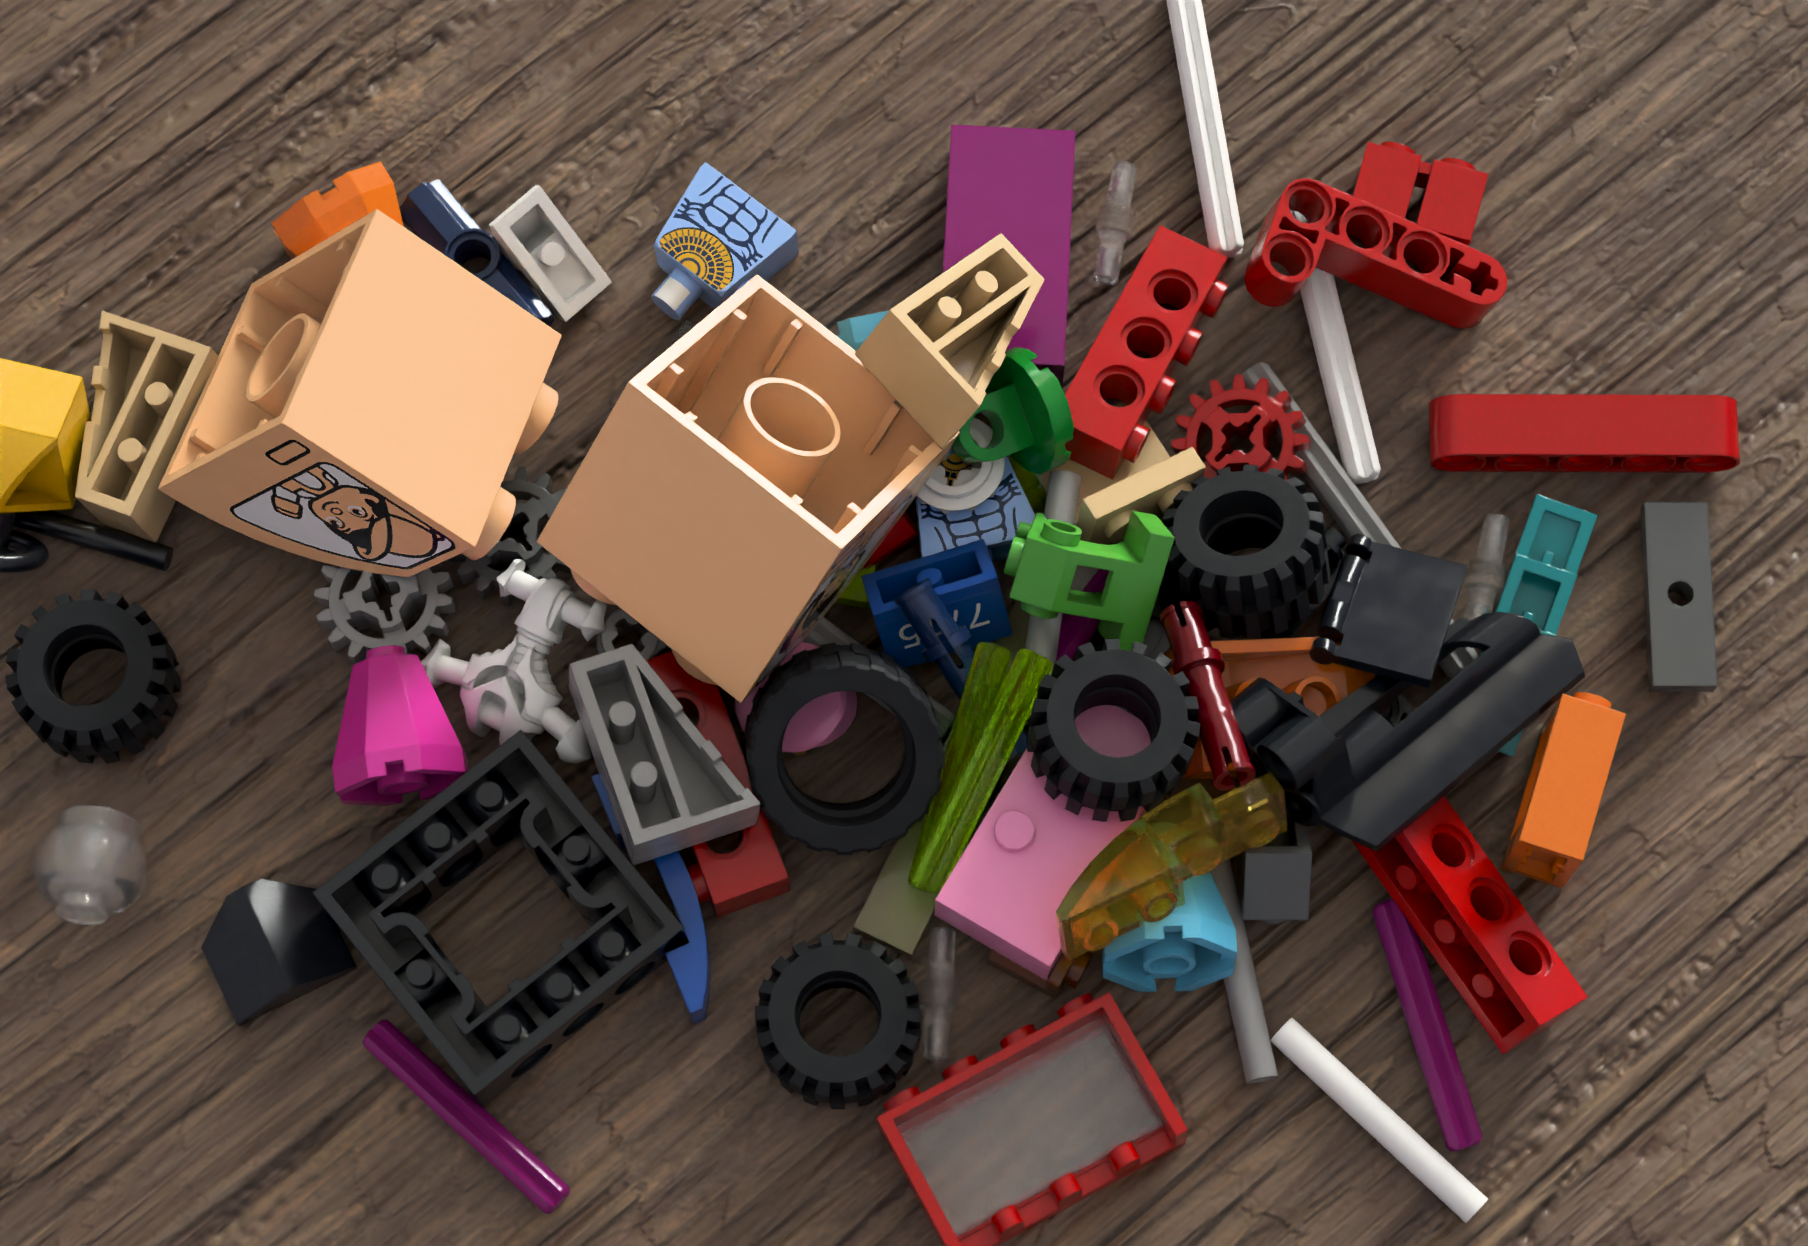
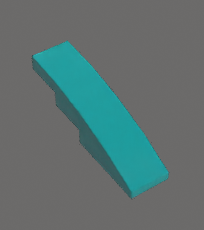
[1479,494,1598,757]

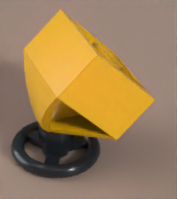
[0,358,91,573]

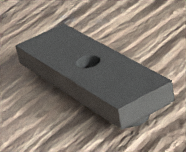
[1640,502,1717,692]

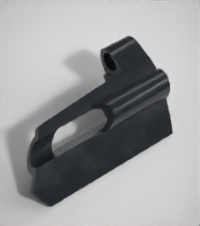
[1230,612,1585,852]

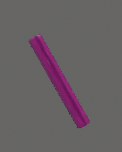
[1373,899,1482,1151]
[362,1019,570,1214]

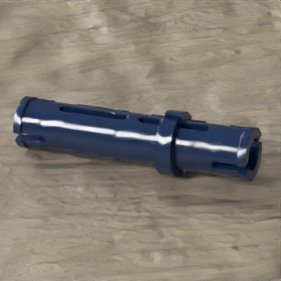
[894,578,1027,765]

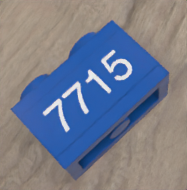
[861,539,1013,667]

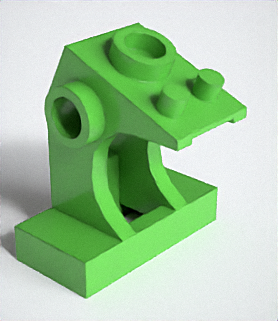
[1003,511,1175,651]

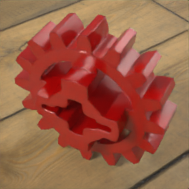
[1171,374,1311,481]

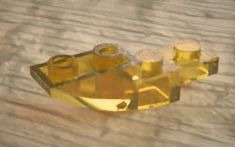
[1056,772,1287,961]

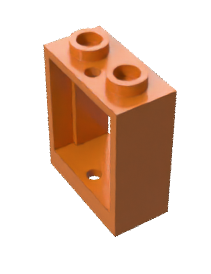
[1500,692,1626,888]

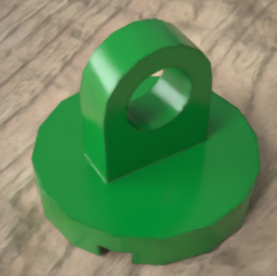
[951,347,1074,475]

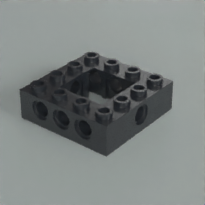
[312,730,688,1108]

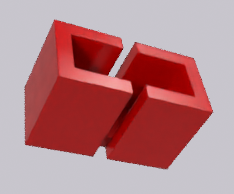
[1353,142,1489,246]

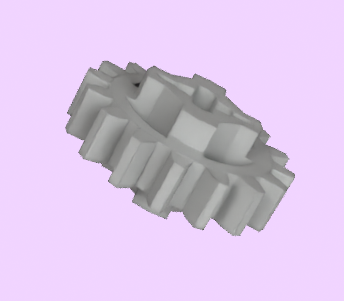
[314,562,456,664]

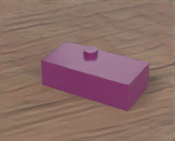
[943,125,1076,388]

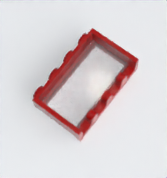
[876,992,1188,1246]

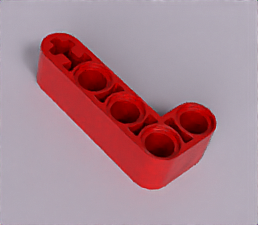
[1244,178,1507,329]

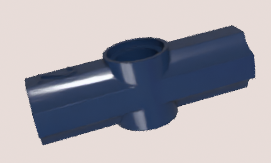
[399,179,554,326]

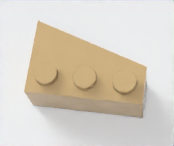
[854,233,1045,449]
[75,311,219,543]

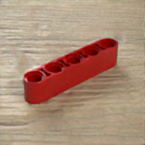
[1428,394,1740,473]

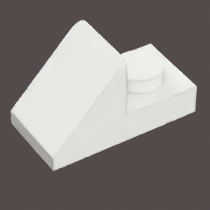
[489,185,612,322]

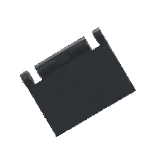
[1309,534,1468,688]

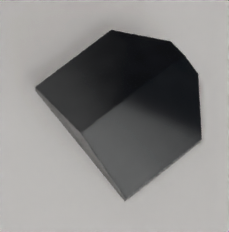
[201,879,358,1027]

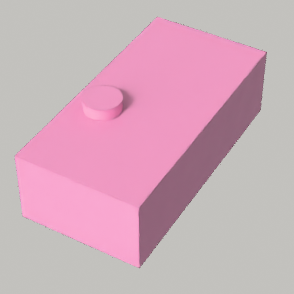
[934,705,1151,981]

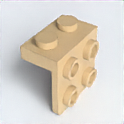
[1035,402,1206,545]

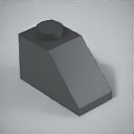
[1236,784,1312,924]

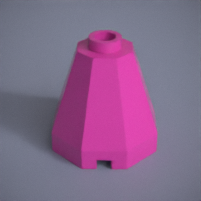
[332,645,469,806]

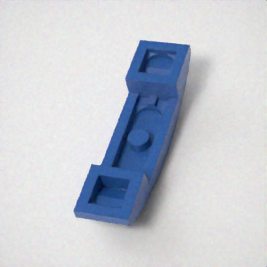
[591,773,711,1024]

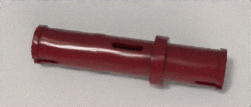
[1160,601,1256,790]

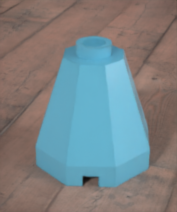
[1101,826,1237,992]

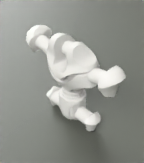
[420,559,607,764]

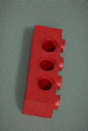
[1065,225,1229,480]
[646,651,790,917]
[1351,796,1588,1055]

